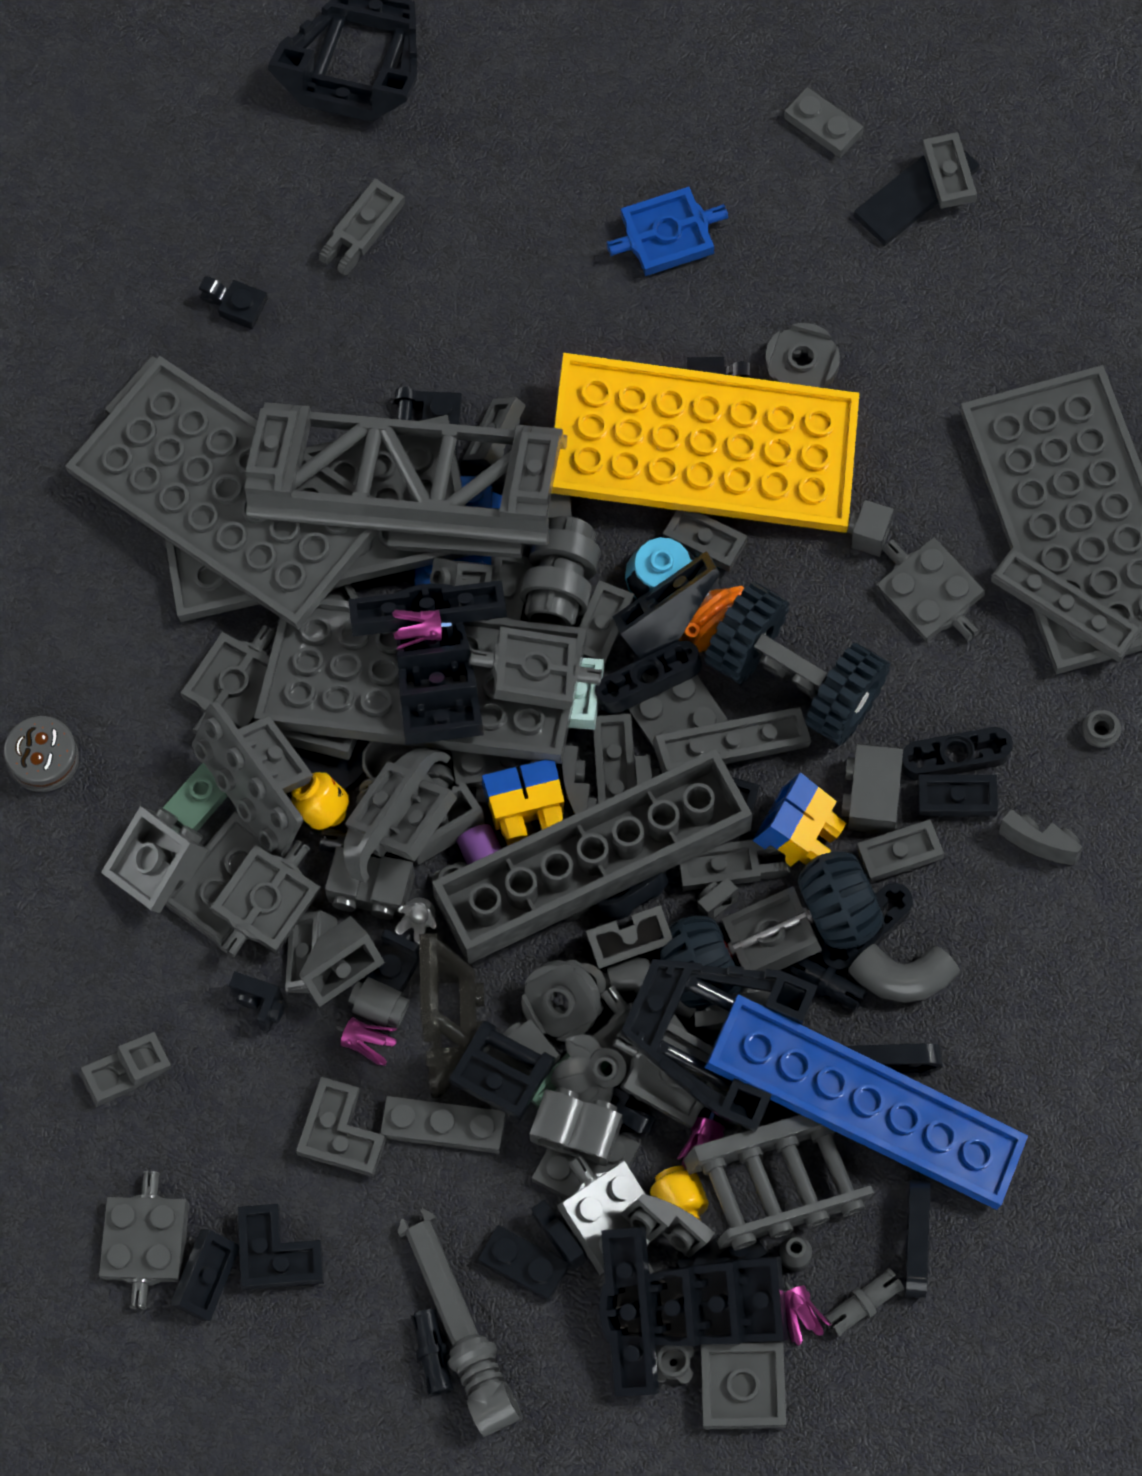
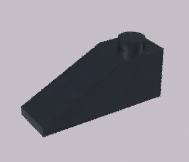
[612,551,720,659]

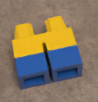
[482,760,564,845]
[752,772,846,867]

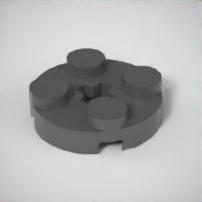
[765,323,840,388]
[521,960,603,1041]

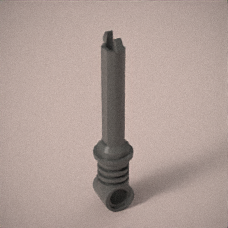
[398,1209,522,1437]

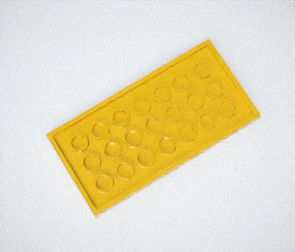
[552,353,859,533]

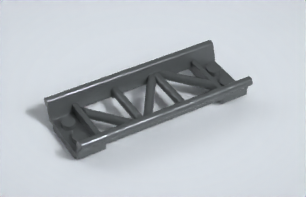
[244,402,567,546]

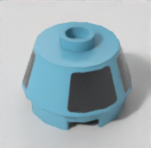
[625,537,696,600]

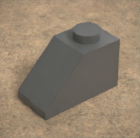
[299,916,385,1007]

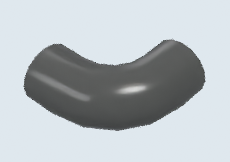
[848,944,960,1003]

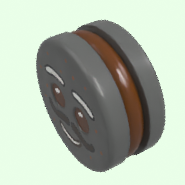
[4,716,79,792]

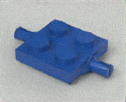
[606,187,728,276]

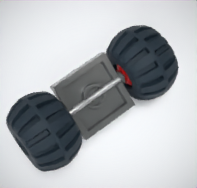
[657,851,884,1011]

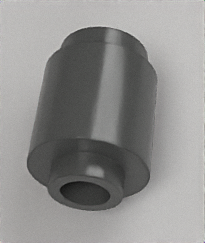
[348,977,410,1029]

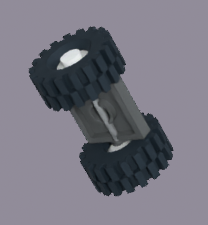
[705,581,891,746]

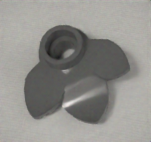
[551,1034,628,1104]

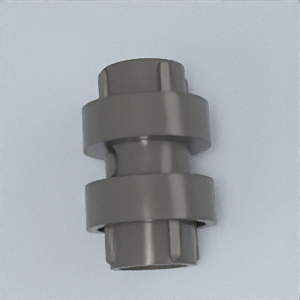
[520,516,601,627]

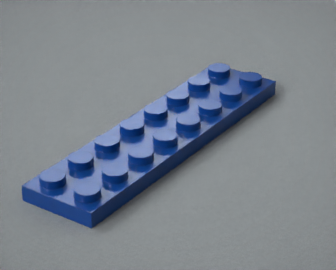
[704,994,1028,1210]

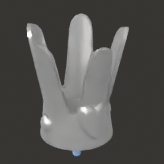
[396,898,436,944]

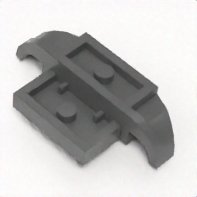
[343,748,457,883]

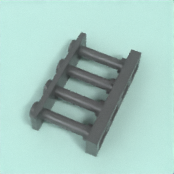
[683,1115,874,1251]

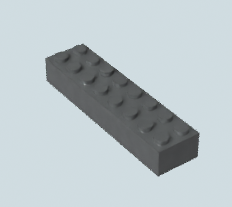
[432,748,752,964]

